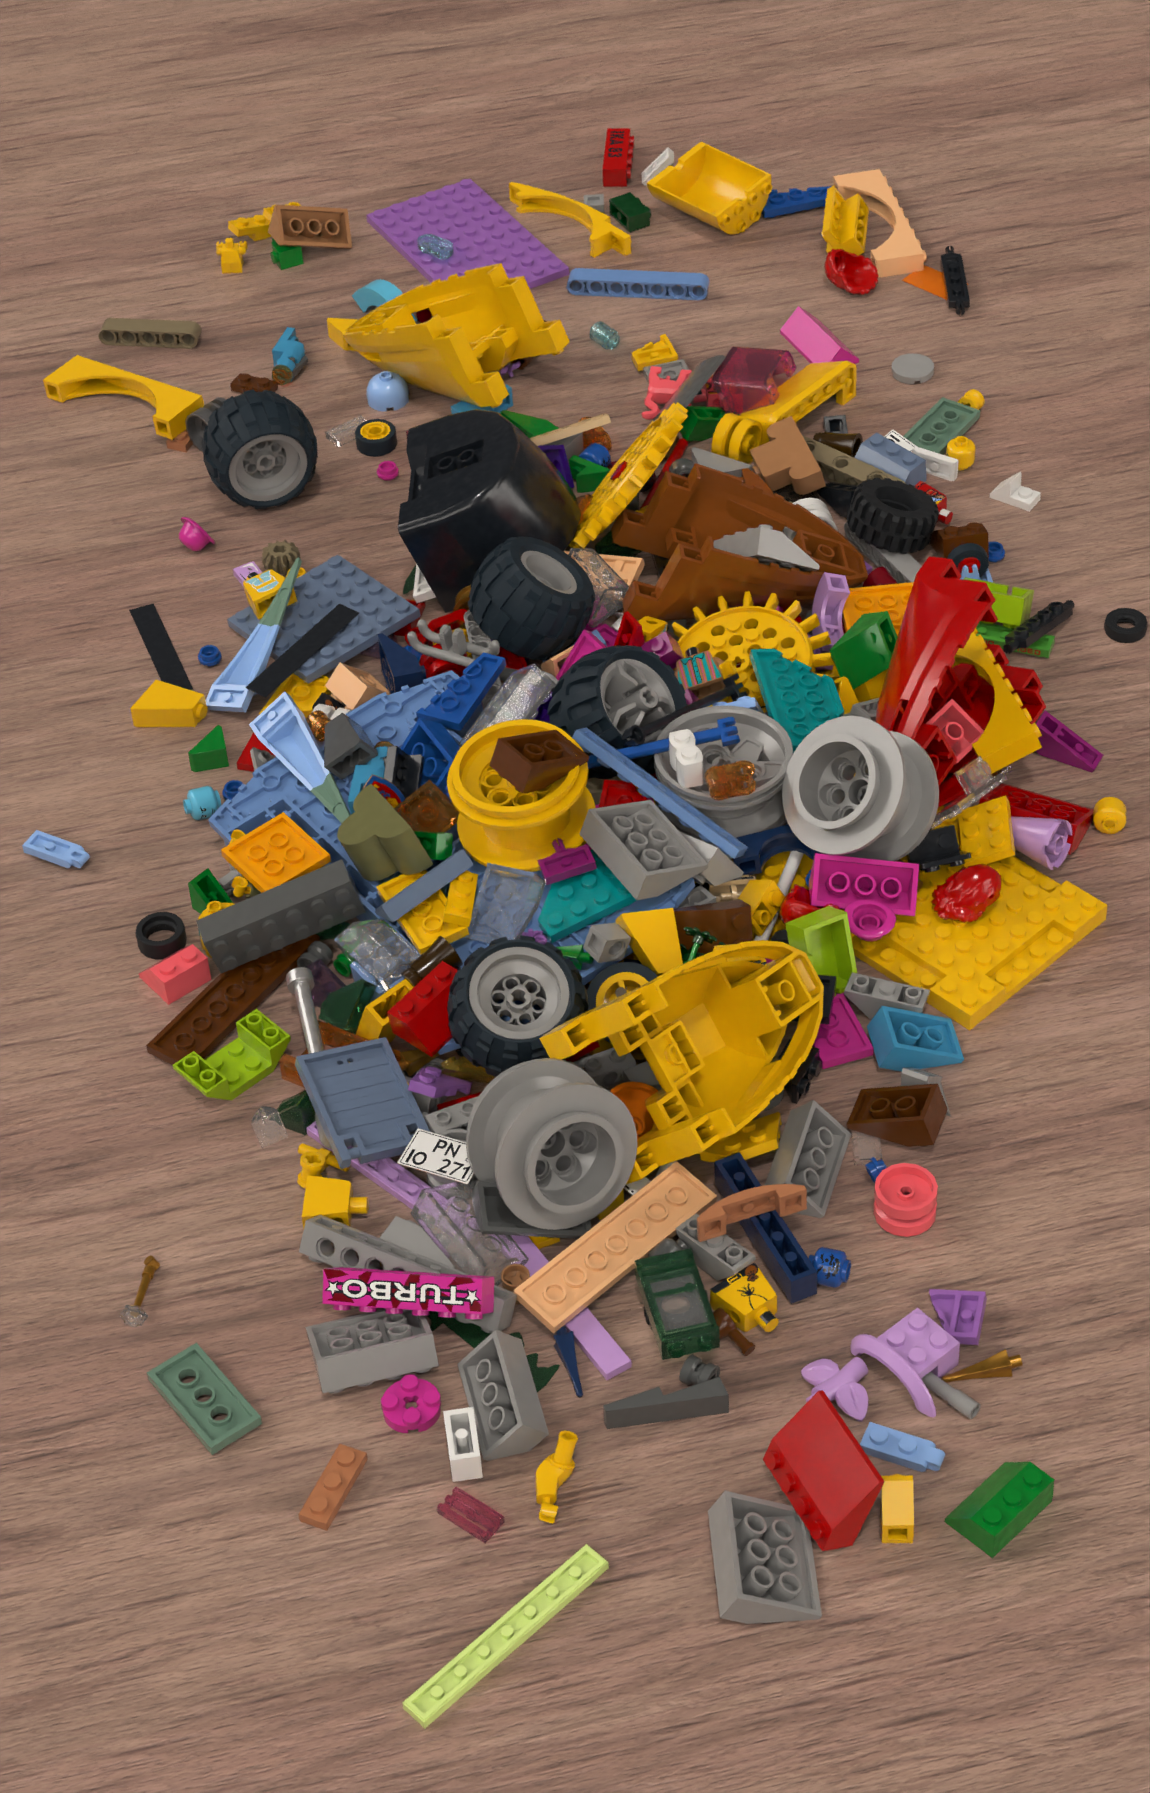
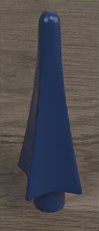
[553,1326,583,1398]

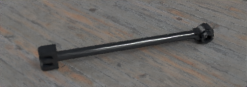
[622,673,748,747]

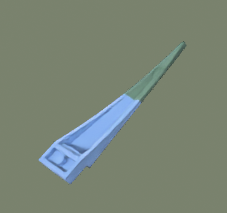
[206,557,302,713]
[249,691,350,823]

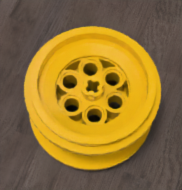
[447,719,596,873]

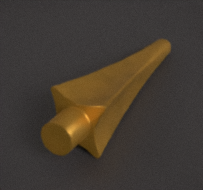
[398,1049,440,1076]
[941,1349,1023,1383]

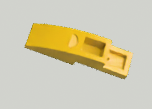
[228,202,301,241]

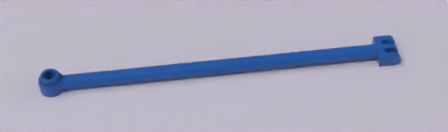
[445,717,740,801]

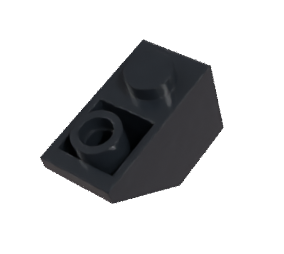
[778,1039,822,1104]

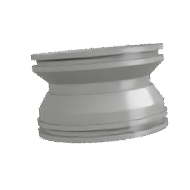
[654,706,793,849]

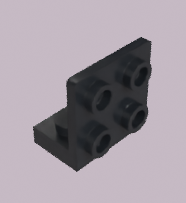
[906,825,972,872]

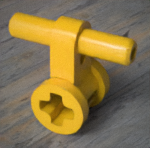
[297,1143,351,1188]

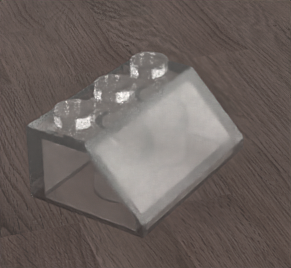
[568,548,629,627]
[334,919,420,993]

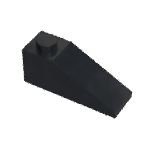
[815,482,857,517]

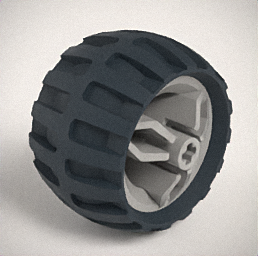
[548,645,689,779]

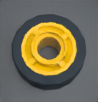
[355,419,397,457]

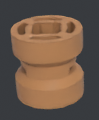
[501,1264,530,1305]

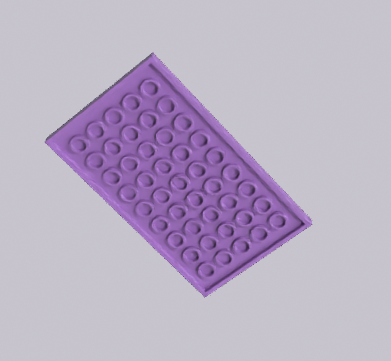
[366,179,569,289]

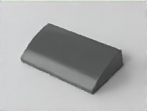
[653,355,726,421]
[471,1181,591,1239]

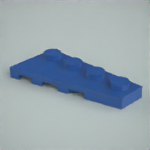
[761,186,832,218]
[416,653,506,731]

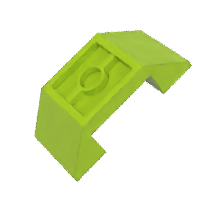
[172,1009,291,1101]

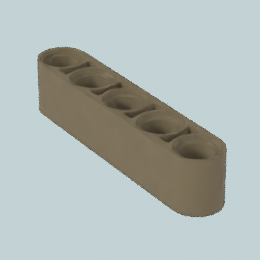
[98,318,202,349]

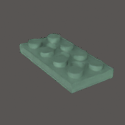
[903,397,980,455]
[147,1343,262,1455]

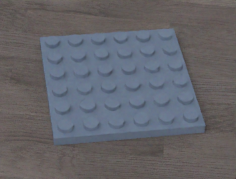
[227,555,421,684]

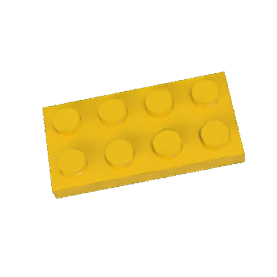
[376,870,469,955]

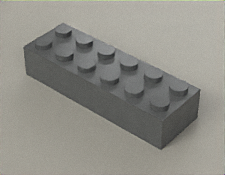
[196,859,366,973]

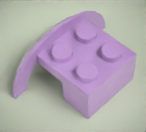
[851,1307,960,1417]

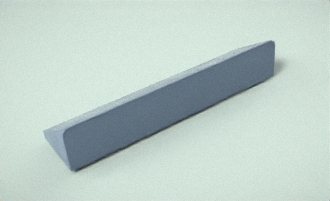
[375,849,473,922]

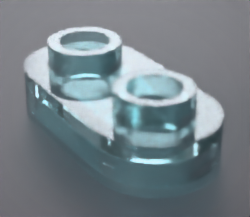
[417,234,454,260]

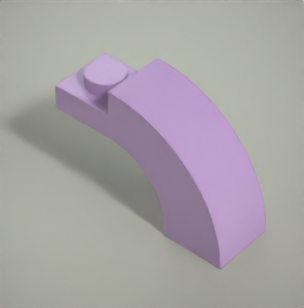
[812,572,850,652]

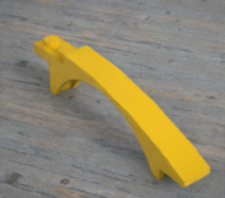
[509,182,631,258]

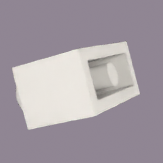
[443,1407,483,1482]

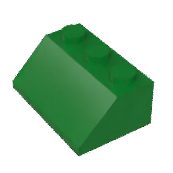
[944,1462,1055,1558]

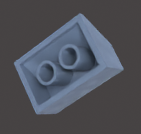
[854,432,927,486]

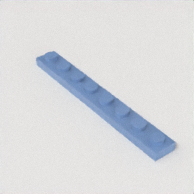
[572,727,748,859]

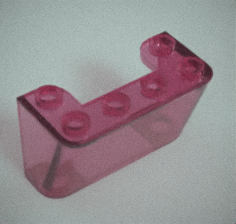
[711,346,797,414]

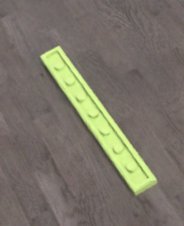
[402,1544,609,1728]

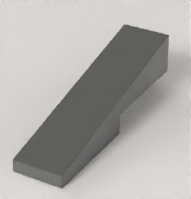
[603,1377,729,1429]

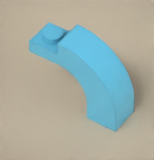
[352,279,417,322]

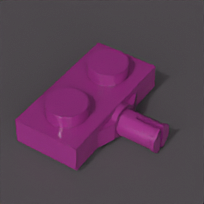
[537,838,597,885]

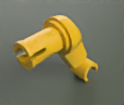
[535,1431,578,1524]

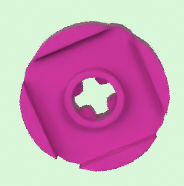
[381,1374,441,1433]

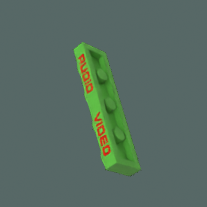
[976,622,1055,658]

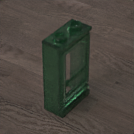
[635,1248,720,1360]

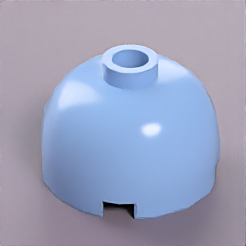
[366,371,409,412]

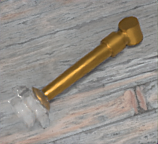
[119,1255,160,1327]

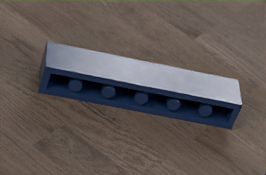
[714,1152,817,1304]

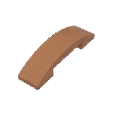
[697,1184,807,1242]

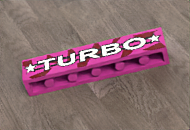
[322,1267,494,1319]

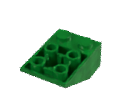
[829,611,897,689]

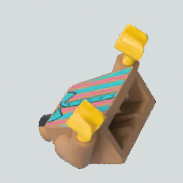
[674,647,737,699]

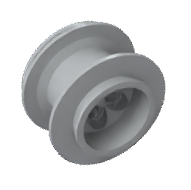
[782,716,939,861]
[466,1058,637,1230]

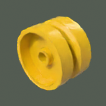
[711,413,762,464]

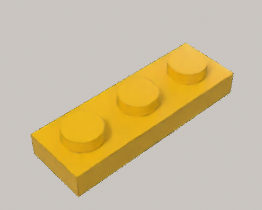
[443,870,478,927]

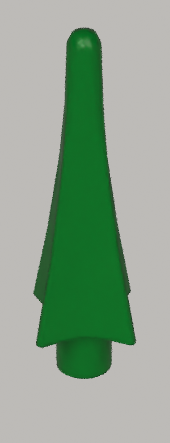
[557,944,594,970]

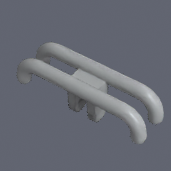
[407,619,500,667]

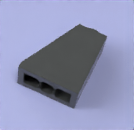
[324,712,378,780]

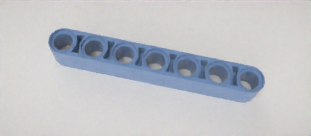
[567,268,710,300]

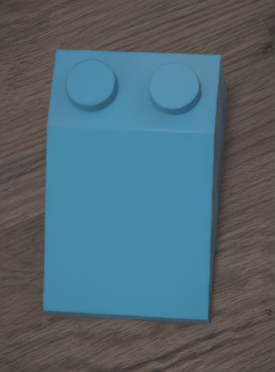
[867,1006,964,1072]

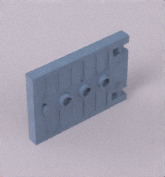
[295,1037,430,1169]

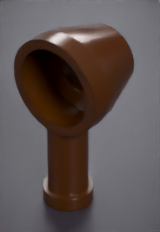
[704,1308,755,1356]

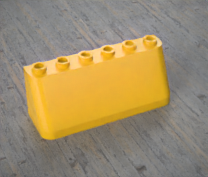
[739,361,857,445]

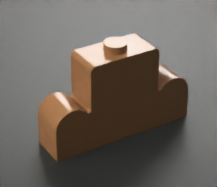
[750,416,826,495]

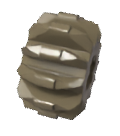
[262,540,300,575]

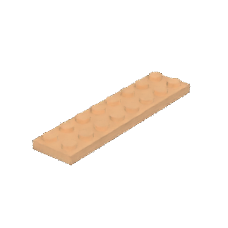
[513,1161,717,1334]

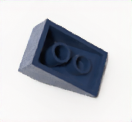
[378,633,427,694]

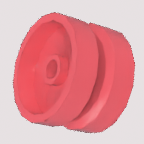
[874,1163,938,1237]

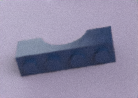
[731,824,824,876]

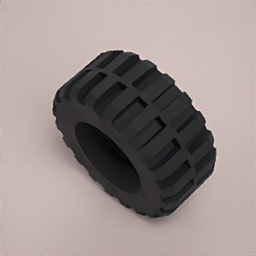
[846,478,939,554]

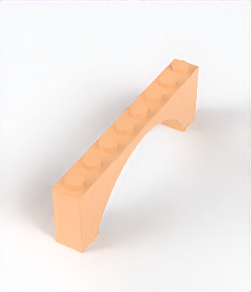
[833,169,927,278]

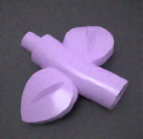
[801,1357,868,1422]

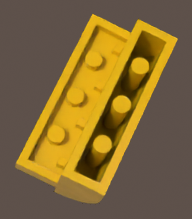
[821,186,869,255]

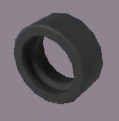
[135,912,187,960]

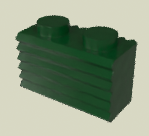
[609,192,651,233]

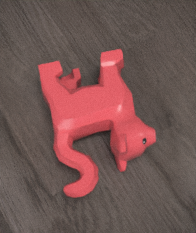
[642,366,692,420]

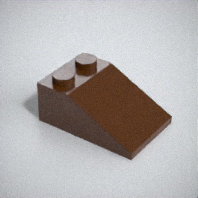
[930,522,989,558]
[489,730,589,794]
[674,899,753,954]
[846,1084,948,1147]

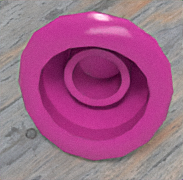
[179,517,215,551]
[844,900,896,942]

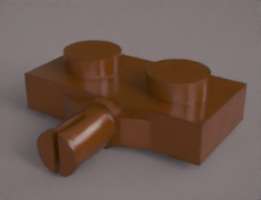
[230,373,278,394]

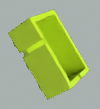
[963,577,1034,628]
[785,906,858,997]

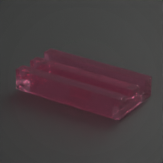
[437,1486,504,1543]

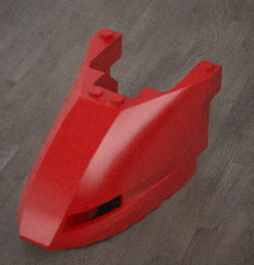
[875,556,1046,808]

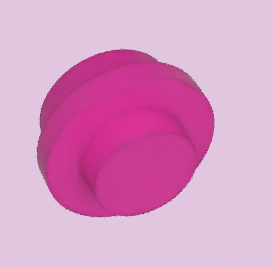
[377,461,399,481]

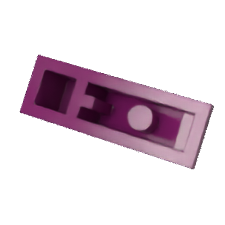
[1035,710,1103,772]

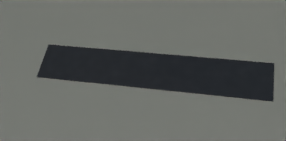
[245,603,359,697]
[129,604,193,690]

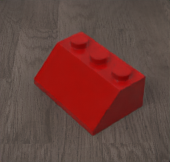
[387,961,458,1057]

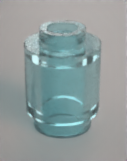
[589,321,620,349]

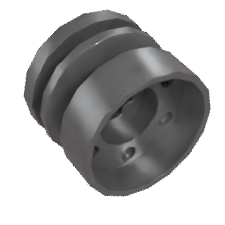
[185,397,226,452]

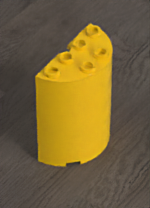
[647,142,772,234]

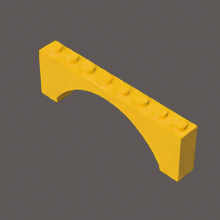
[43,355,204,440]
[952,628,1042,775]

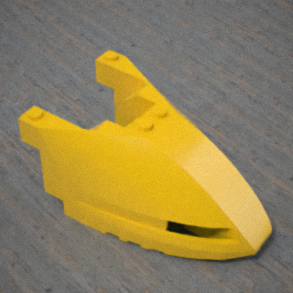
[342,263,570,408]
[539,940,824,1184]

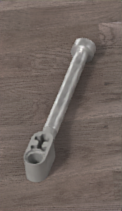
[286,967,332,1149]

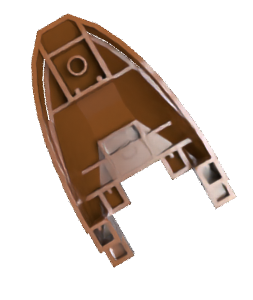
[611,463,868,621]

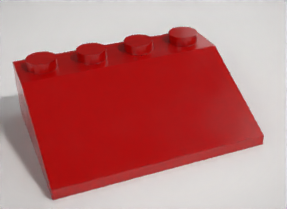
[979,783,1093,855]
[763,1390,885,1551]

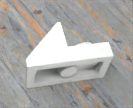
[641,147,674,186]
[990,472,1041,511]

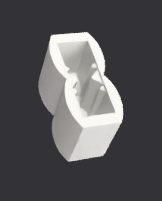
[669,729,703,789]

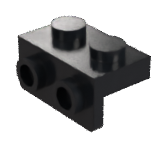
[384,746,424,804]

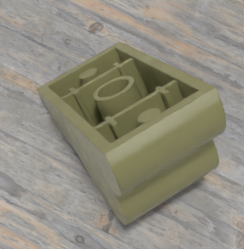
[337,784,433,881]

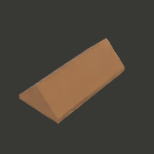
[268,205,352,249]

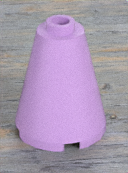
[1011,816,1072,870]

